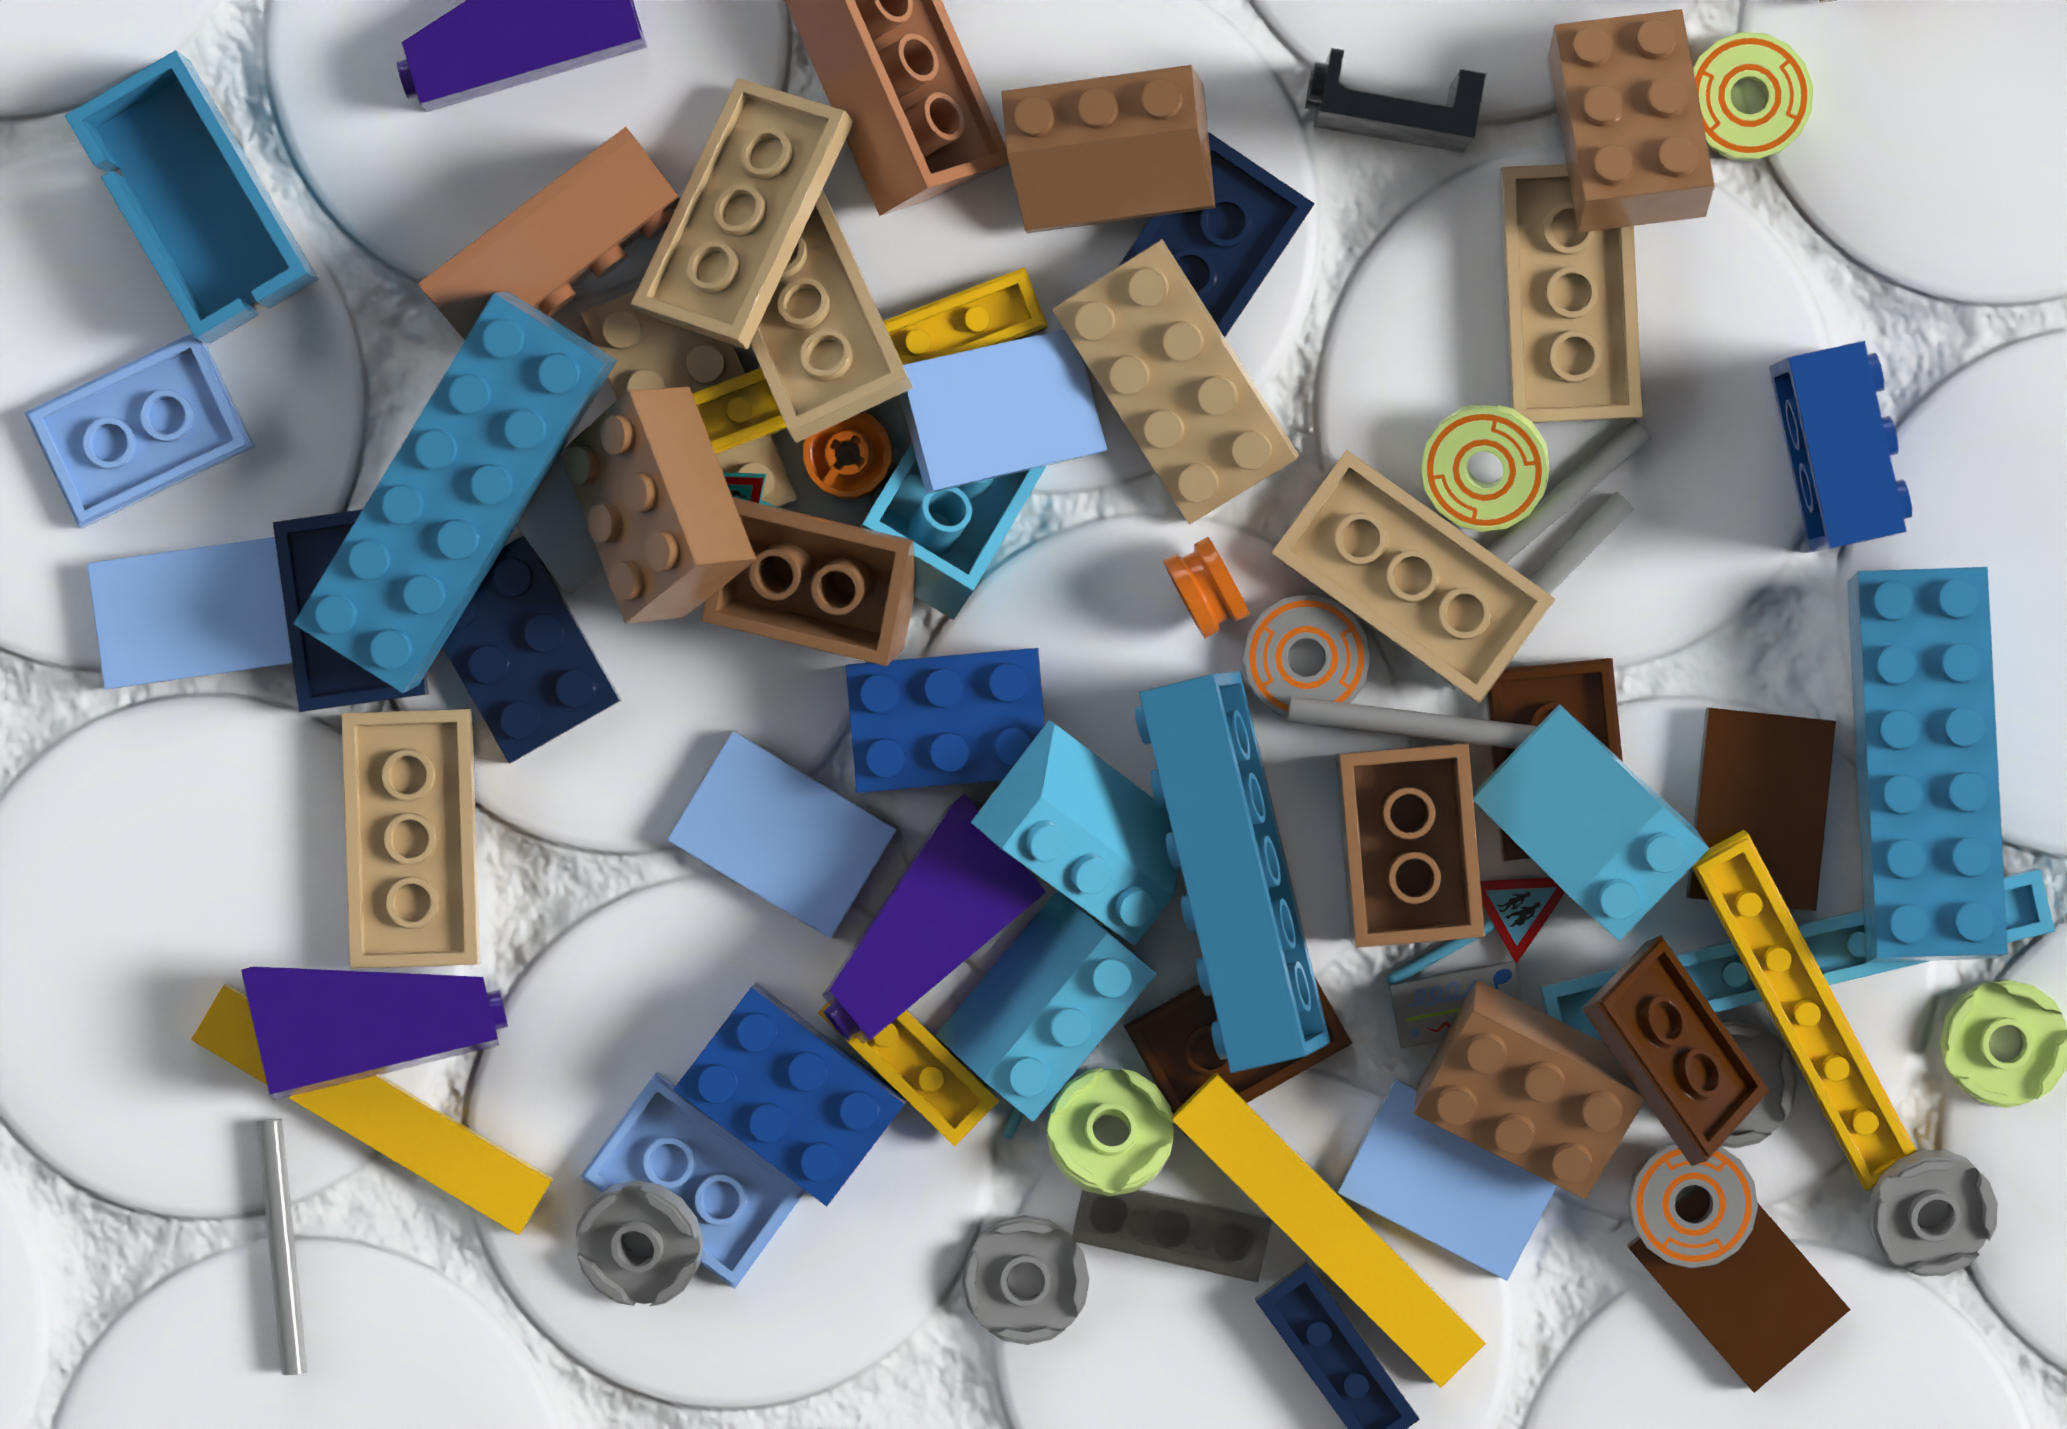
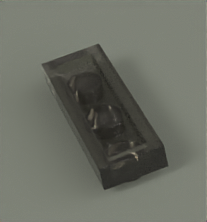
[1071,1188,1272,1283]

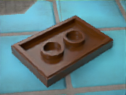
[1486,658,1623,861]
[1686,708,1836,911]
[1582,935,1769,1166]
[1123,978,1353,1137]
[1627,1185,1851,1393]

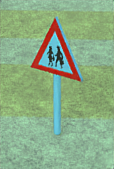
[1386,878,1565,985]

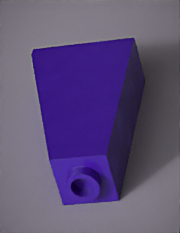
[397,0,647,112]
[822,793,1046,1044]
[241,966,508,1100]

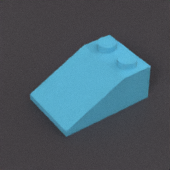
[860,443,1046,620]
[1473,704,1709,941]

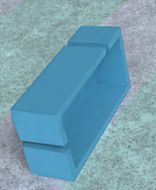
[65,50,319,344]

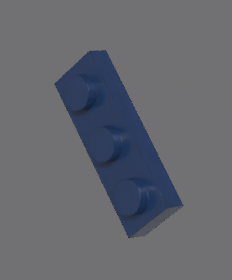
[1255,1261,1420,1429]

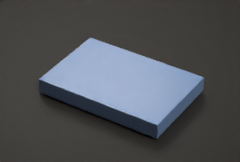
[899,329,1108,494]
[24,333,255,528]
[87,537,292,689]
[667,731,897,939]
[580,1072,805,1289]
[1336,1078,1557,1281]

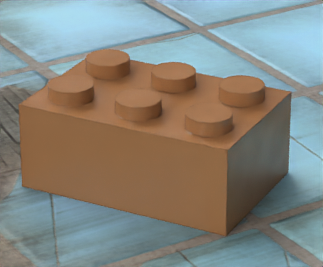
[1548,9,1715,233]
[561,387,756,624]
[1335,743,1485,948]
[1414,980,1645,1200]

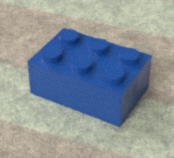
[1769,341,1912,552]
[845,648,1045,793]
[673,983,906,1207]

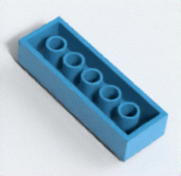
[294,291,618,693]
[1847,567,2008,963]
[1135,671,1331,1073]

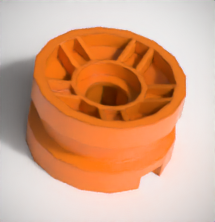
[803,412,893,499]
[1163,537,1250,639]

